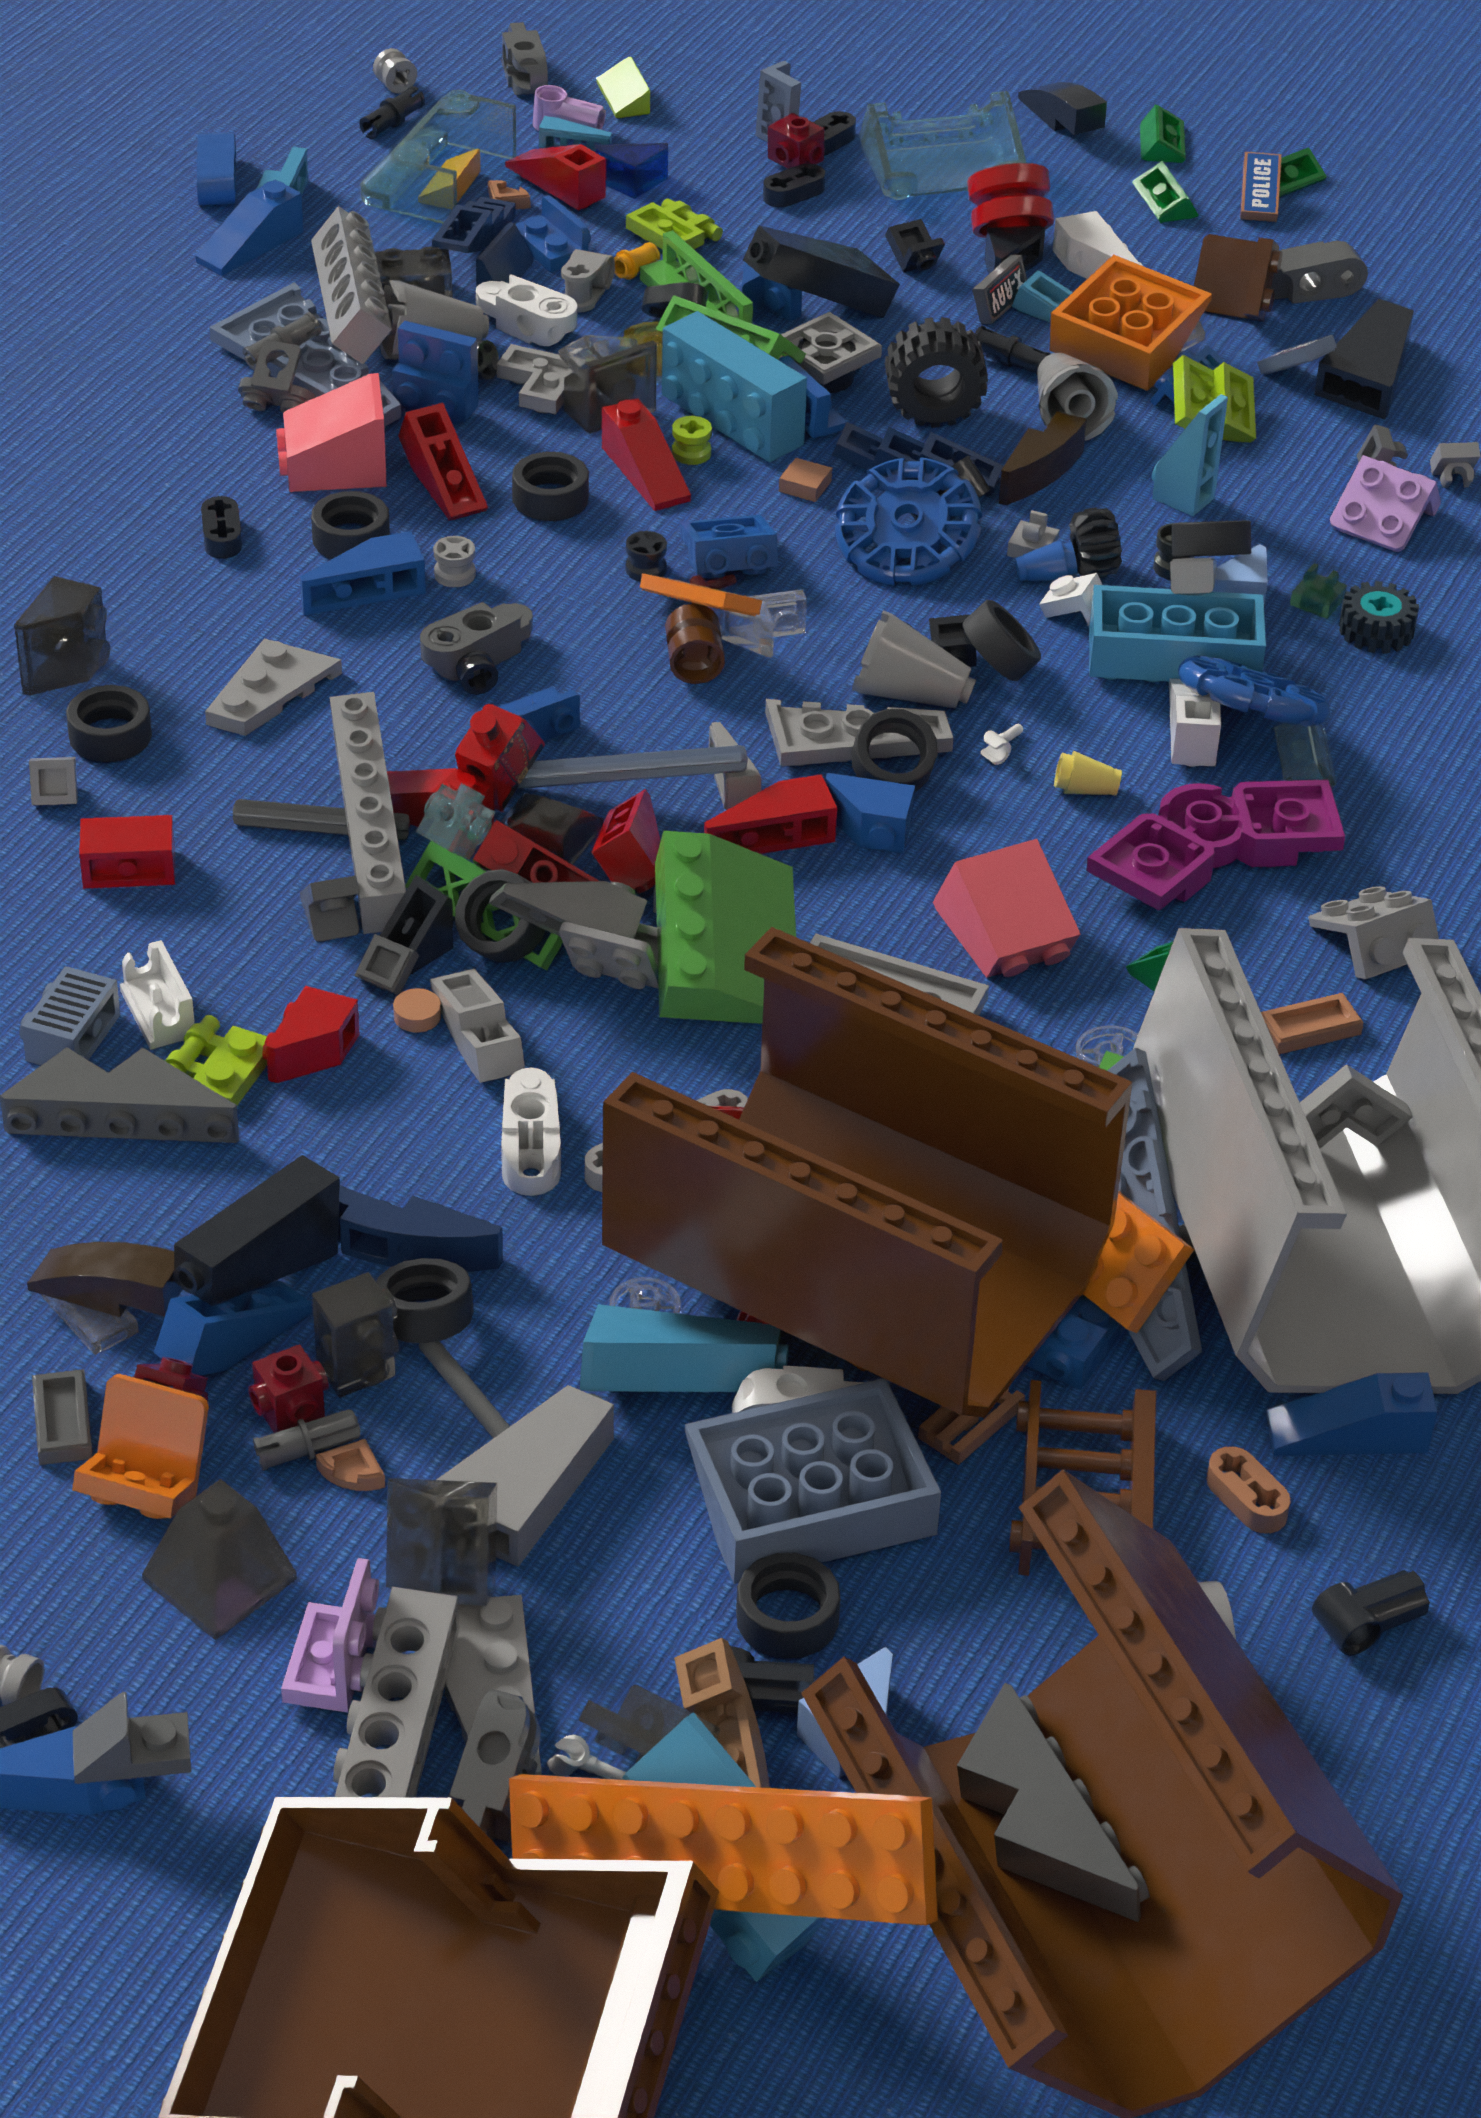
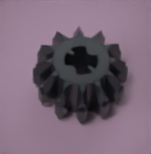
[1069,507,1122,578]

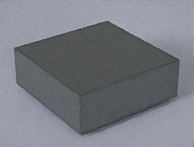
[354,934,419,996]

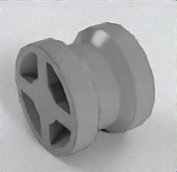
[373,48,417,94]
[433,536,476,587]

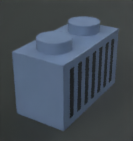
[19,966,120,1065]

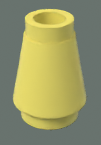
[1054,751,1122,796]

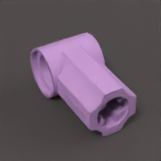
[533,85,606,131]

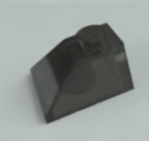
[564,340,657,434]
[501,793,604,865]
[142,1479,297,1640]

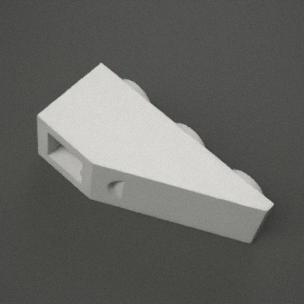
[1053,211,1143,279]
[1169,679,1221,767]

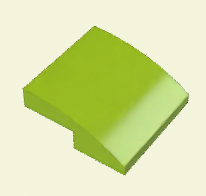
[1173,355,1256,443]

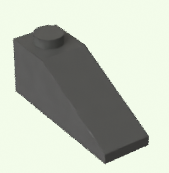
[489,881,647,939]

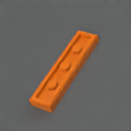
[639,573,762,616]

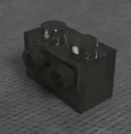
[374,246,453,298]
[312,1272,399,1398]

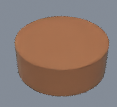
[393,988,441,1033]

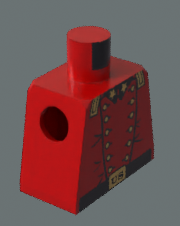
[455,704,545,812]

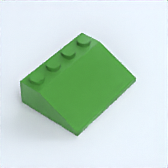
[655,831,796,1024]

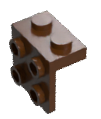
[1194,234,1282,322]

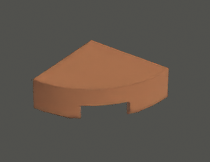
[488,180,531,209]
[316,1439,385,1491]

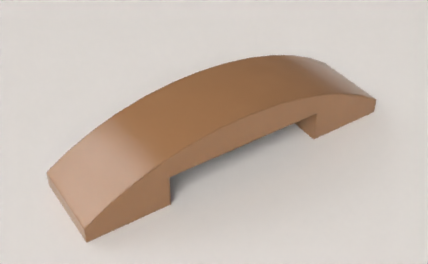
[674,1638,770,1788]

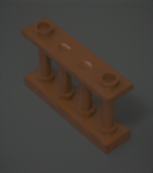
[1009,1380,1156,1576]

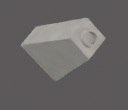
[425,1385,614,1567]

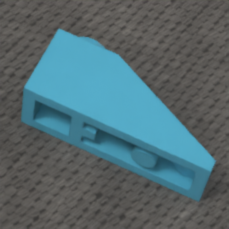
[1152,394,1228,516]

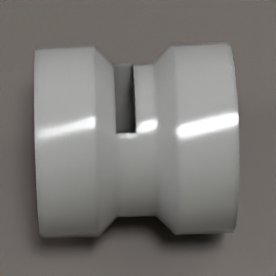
[0,1644,45,1705]

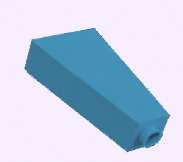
[580,1304,789,1392]

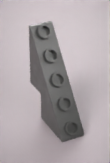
[0,1047,239,1143]
[957,1683,1149,1922]

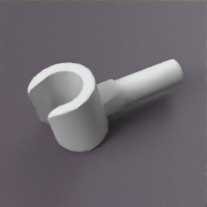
[980,724,1023,765]
[547,1735,626,1780]

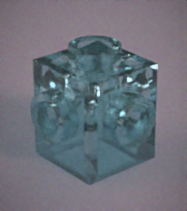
[416,783,495,860]

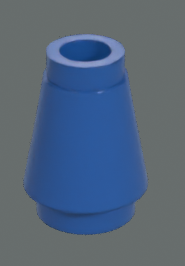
[1015,540,1078,582]

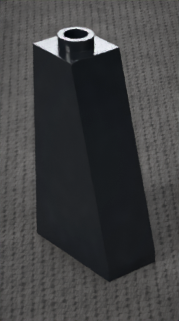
[743,225,900,318]
[1314,299,1414,420]
[174,1155,340,1306]

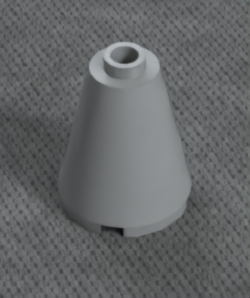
[379,280,489,360]
[1037,353,1118,441]
[852,610,976,709]

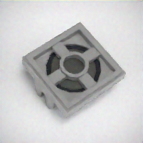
[781,312,882,393]

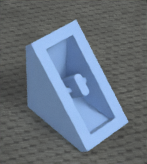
[1212,544,1268,604]

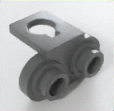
[238,340,316,413]

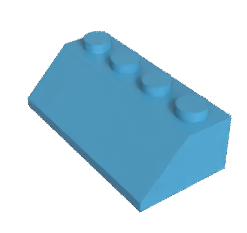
[621,1712,826,1982]

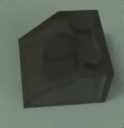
[14,576,110,696]

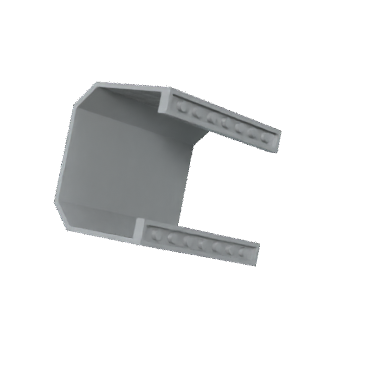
[1133,928,1481,1394]

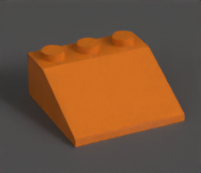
[1049,254,1212,391]

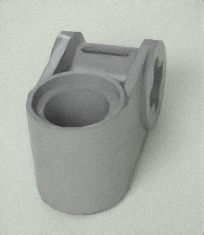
[561,249,615,312]

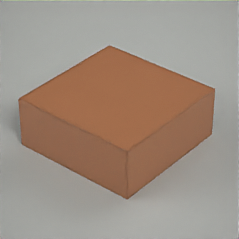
[779,458,832,502]

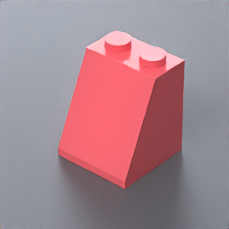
[276,373,387,492]
[933,839,1081,978]

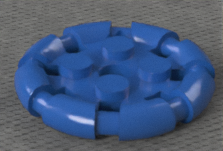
[834,458,982,586]
[1178,656,1330,727]

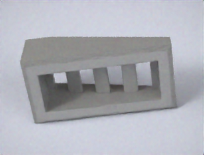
[1170,557,1217,594]
[709,722,762,810]

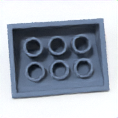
[685,1378,941,1584]

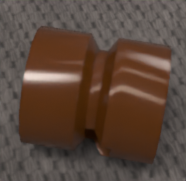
[665,603,725,684]

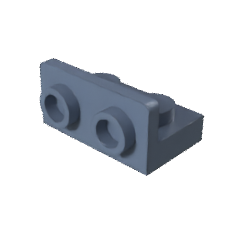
[755,61,801,142]

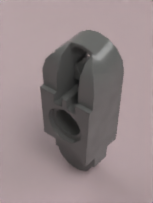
[501,22,548,95]
[1271,240,1368,304]
[420,602,533,681]
[449,1689,541,1842]

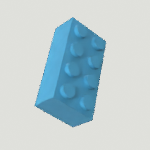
[661,311,807,463]
[1089,585,1266,682]

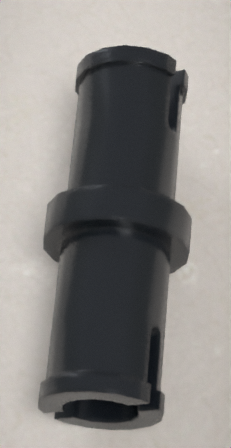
[359,86,425,139]
[975,326,1050,376]

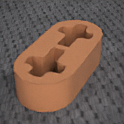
[1206,1446,1291,1533]

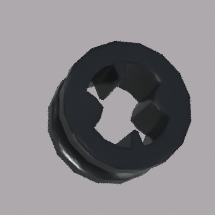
[456,651,498,695]

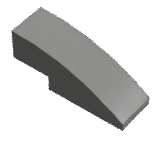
[430,969,525,1083]

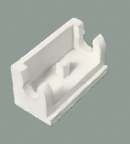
[120,940,194,1050]

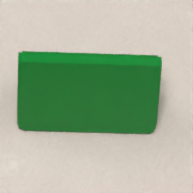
[1140,104,1186,163]
[1279,147,1327,197]
[1132,161,1199,223]

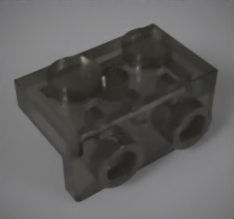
[579,1685,720,1763]

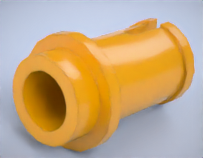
[614,242,661,280]

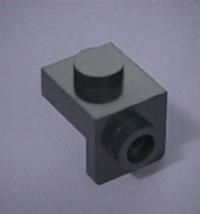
[885,219,945,272]
[929,615,977,667]

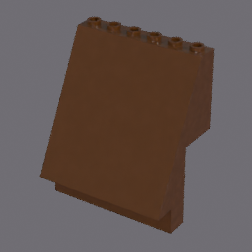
[158,1797,719,2118]

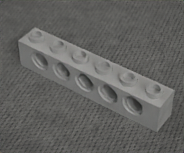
[311,206,392,364]
[330,692,406,934]
[333,1587,460,1798]

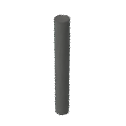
[419,1341,510,1439]

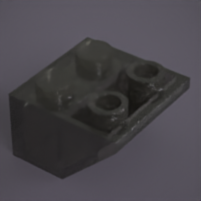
[386,1478,497,1606]

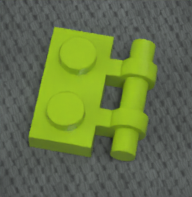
[626,198,723,258]
[165,1015,267,1105]

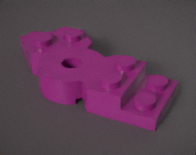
[1086,779,1345,911]

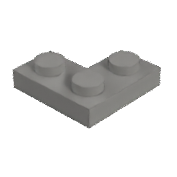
[497,344,584,414]
[1300,1064,1413,1149]

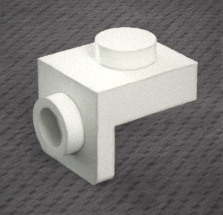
[1039,573,1102,626]

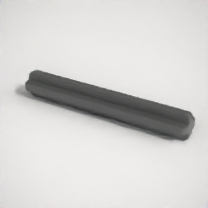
[232,799,410,840]

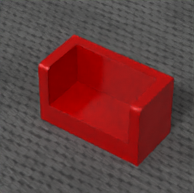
[79,815,175,889]

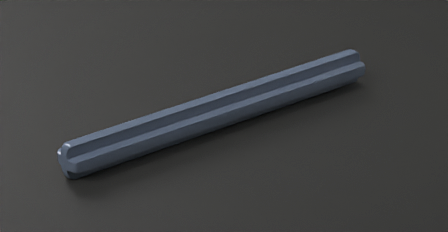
[517,745,748,789]

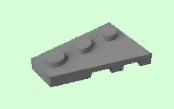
[205,638,342,736]

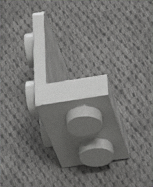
[1308,886,1439,979]
[559,922,659,989]

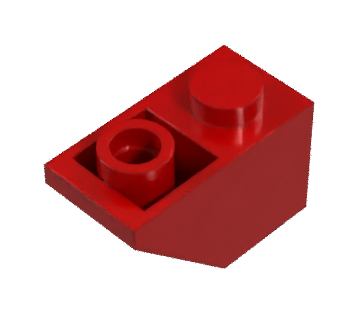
[262,986,360,1083]

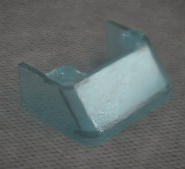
[360,90,516,224]

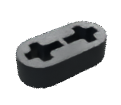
[813,111,856,156]
[763,164,825,207]
[641,282,709,318]
[201,496,242,559]
[0,1687,78,1748]

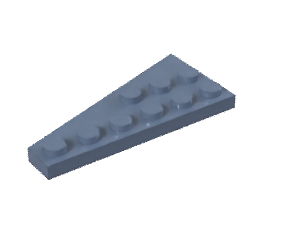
[209,282,401,427]
[1107,1047,1202,1381]

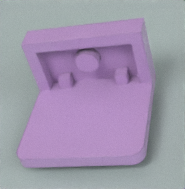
[1330,455,1441,552]
[281,1558,379,1712]

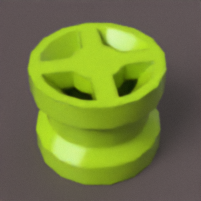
[672,416,712,465]

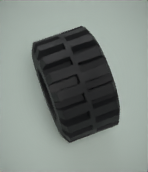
[885,317,988,428]

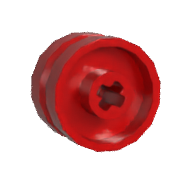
[967,163,1054,238]

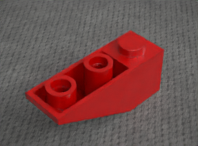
[505,144,606,210]
[473,820,599,883]

